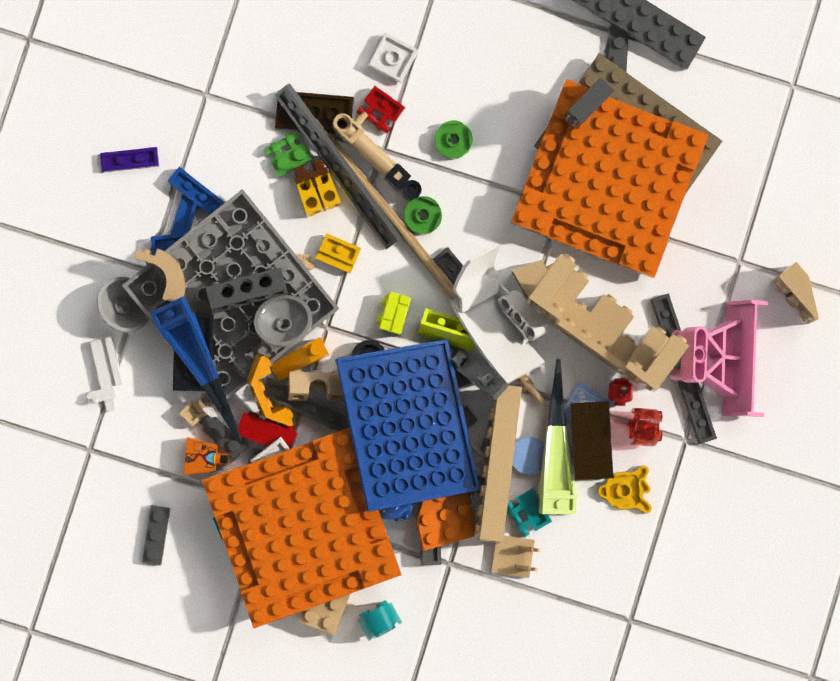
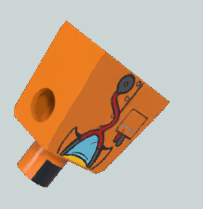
[183,437,229,474]

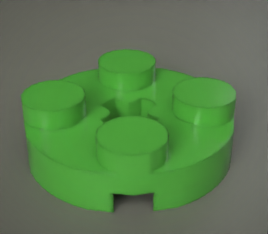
[435,120,473,159]
[404,196,442,235]

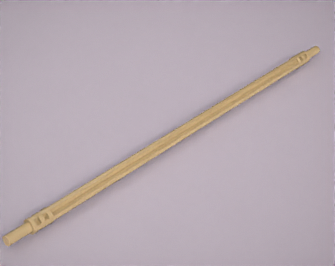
[316,119,545,404]

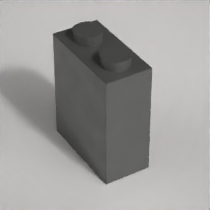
[564,77,615,129]

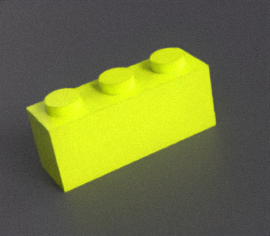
[417,308,475,352]

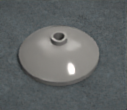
[96,277,149,333]
[254,295,312,347]

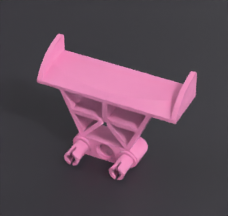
[670,300,768,417]

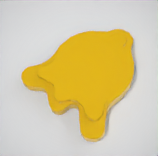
[598,465,652,514]

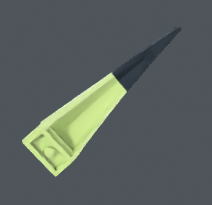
[538,359,577,514]

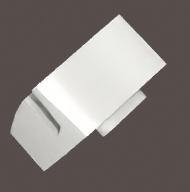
[451,243,549,384]

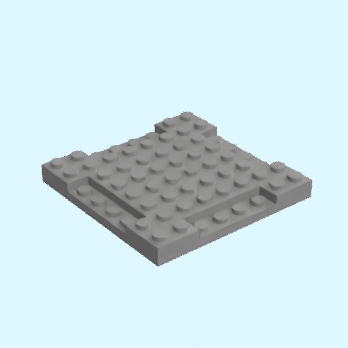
[122,189,340,399]

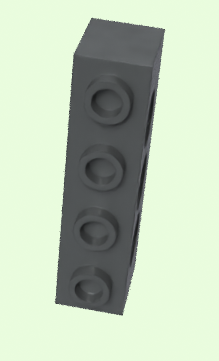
[205,267,288,314]

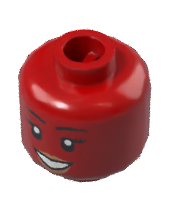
[608,378,634,406]

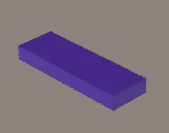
[100,147,160,173]

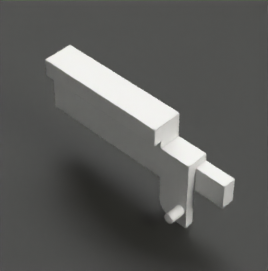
[87,337,124,412]

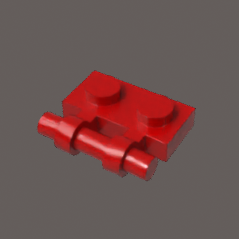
[356,85,406,134]

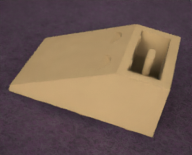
[772,261,819,324]

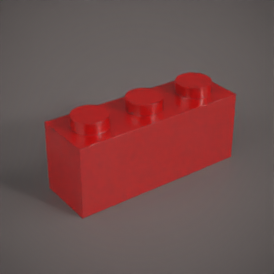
[238,411,298,449]

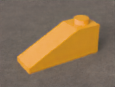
[271,337,329,382]

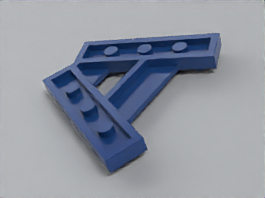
[151,166,225,256]

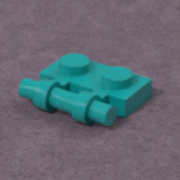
[507,488,552,538]

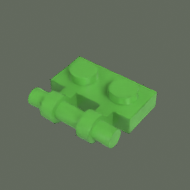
[264,131,313,178]

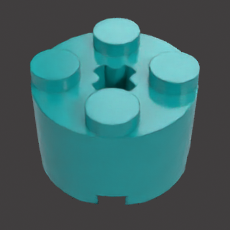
[358,600,403,641]

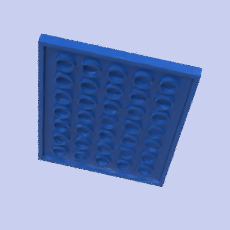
[335,339,481,512]

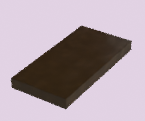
[275,90,354,134]
[570,401,614,480]

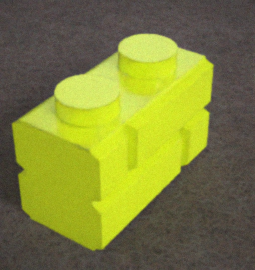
[376,292,411,336]

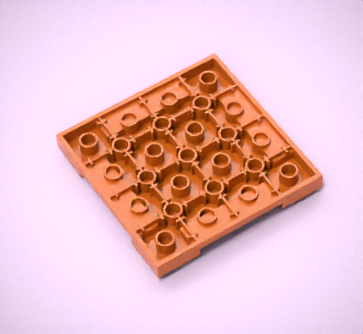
[510,79,709,279]
[202,428,402,629]

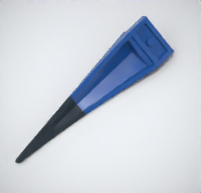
[150,296,242,443]

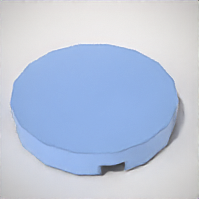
[513,437,545,475]

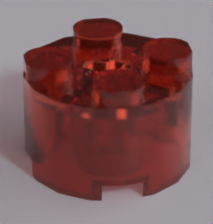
[629,408,663,447]

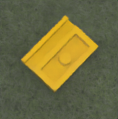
[315,233,361,274]

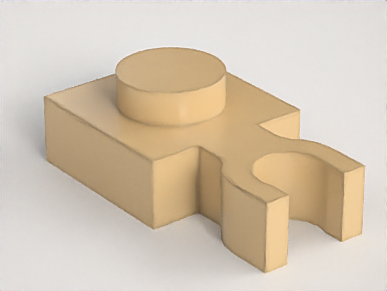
[178,393,213,428]

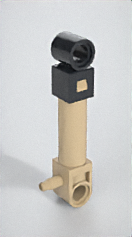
[332,112,422,201]

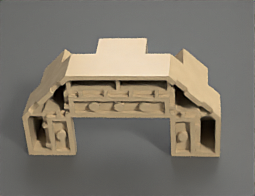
[526,254,689,393]

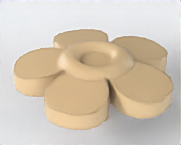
[297,253,314,270]

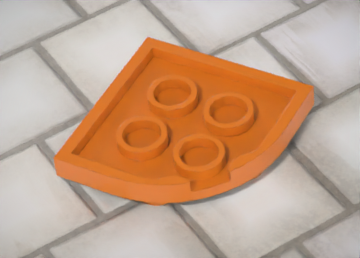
[416,493,475,551]

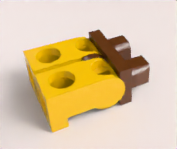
[294,159,342,218]

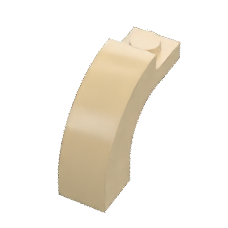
[134,248,186,302]

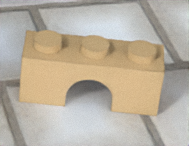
[287,370,344,401]

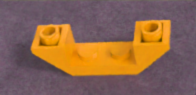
[246,353,294,426]

